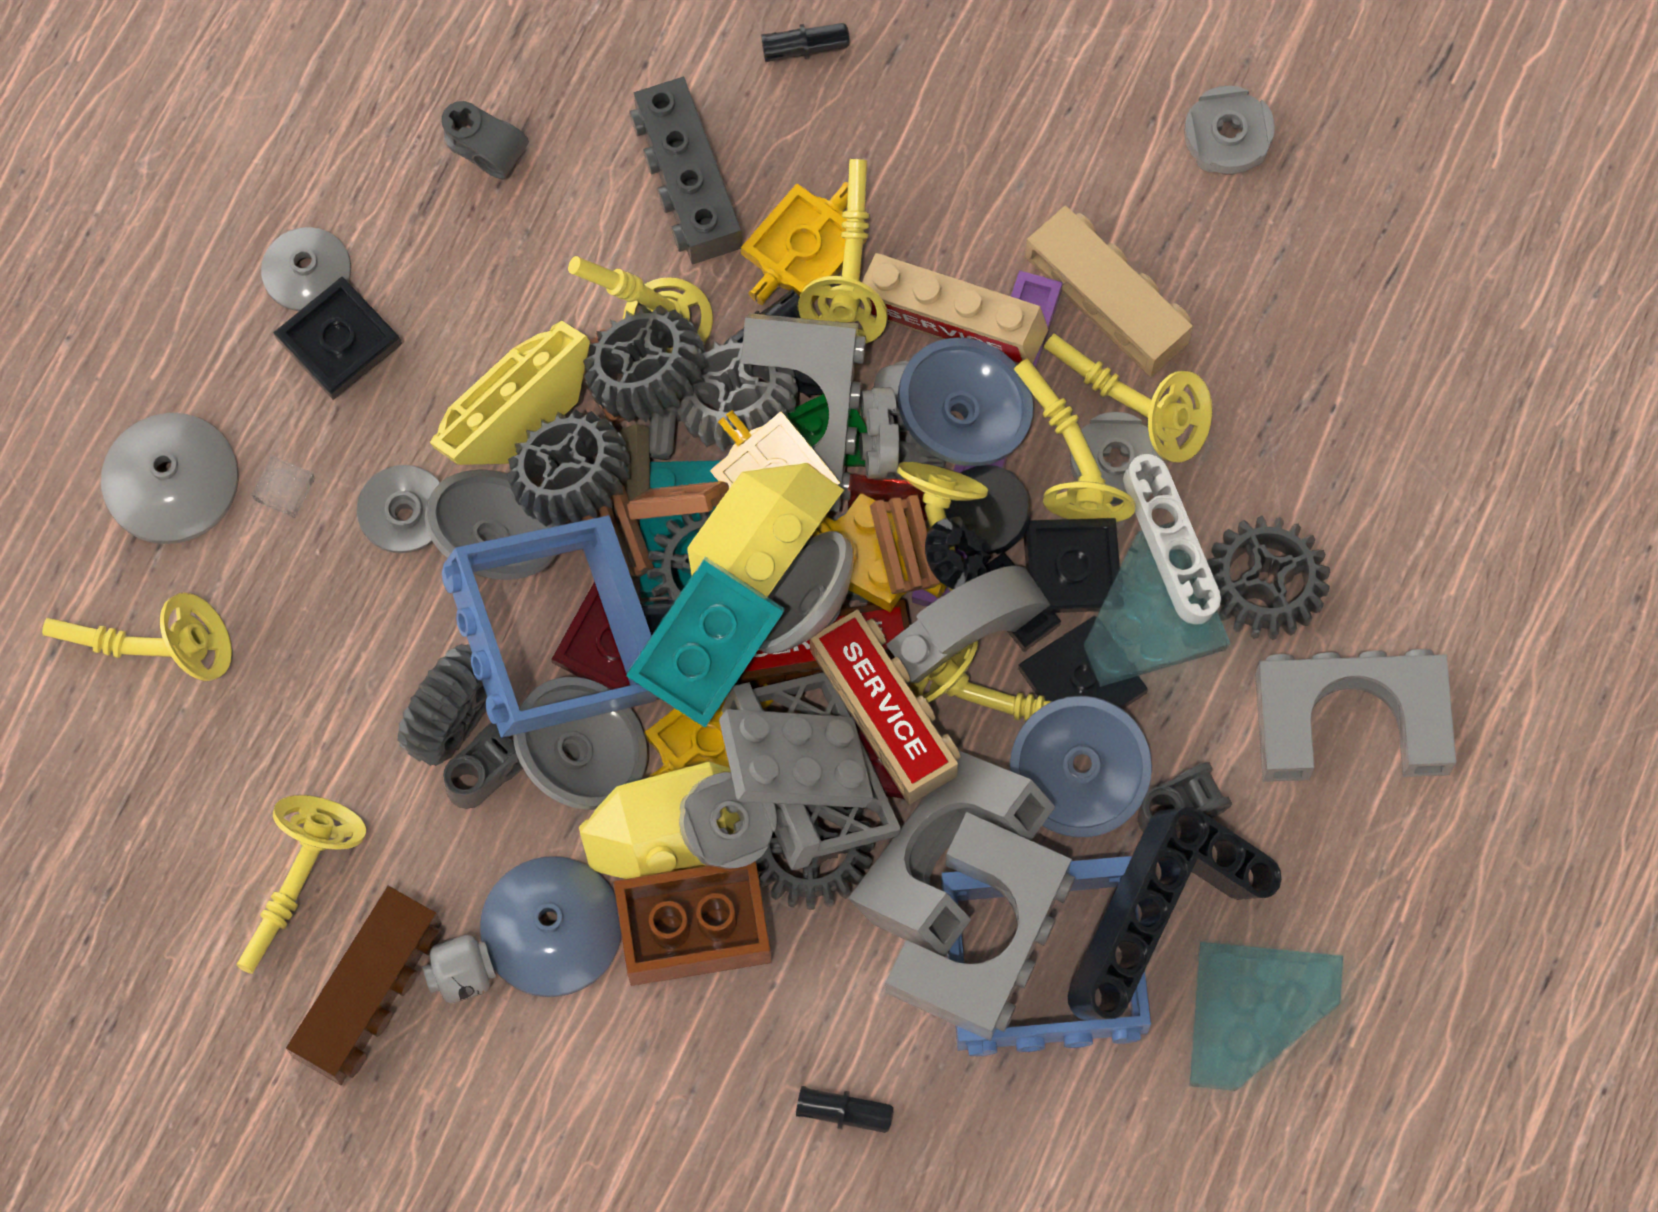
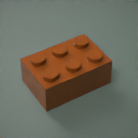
[613,861,772,986]

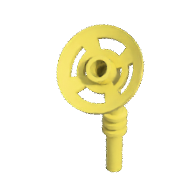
[798,159,888,344]
[568,256,713,353]
[1043,333,1212,462]
[1014,358,1136,522]
[897,462,988,591]
[42,593,232,681]
[908,640,1052,721]
[236,795,366,974]

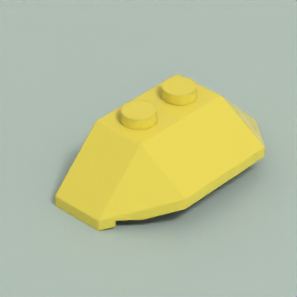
[430,321,590,465]
[687,463,844,597]
[579,762,740,879]

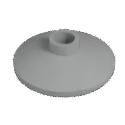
[261,227,351,311]
[357,465,440,553]

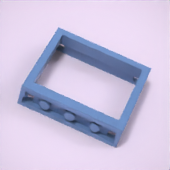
[442,515,658,738]
[941,856,1151,1057]

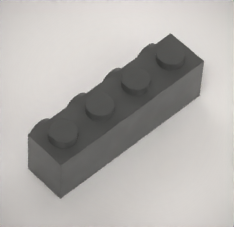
[629,76,742,265]

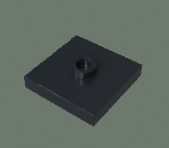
[273,276,402,400]
[1023,518,1123,613]
[1018,615,1148,709]

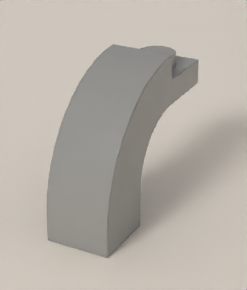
[886,566,1051,683]

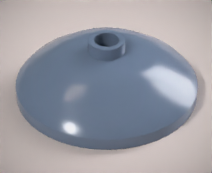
[897,338,1033,466]
[1010,696,1152,837]
[480,857,622,997]

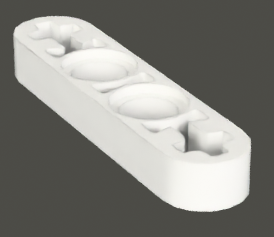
[1123,454,1221,625]

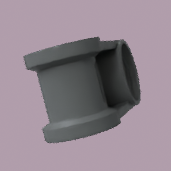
[442,101,529,180]
[443,723,523,809]
[1137,762,1232,833]

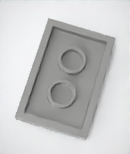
[719,709,873,808]

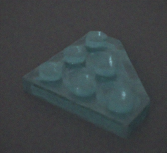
[1084,522,1230,687]
[1189,942,1343,1091]

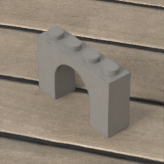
[741,313,866,512]
[1255,649,1456,782]
[848,751,1055,957]
[885,812,1075,1041]

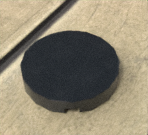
[944,465,1031,555]

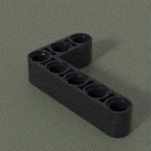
[1067,807,1282,1020]

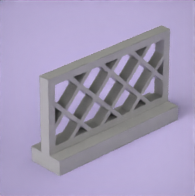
[722,672,901,870]

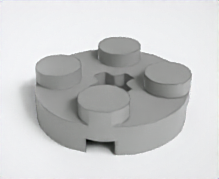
[1184,86,1275,174]
[859,387,899,480]
[1070,412,1162,504]
[679,772,777,869]

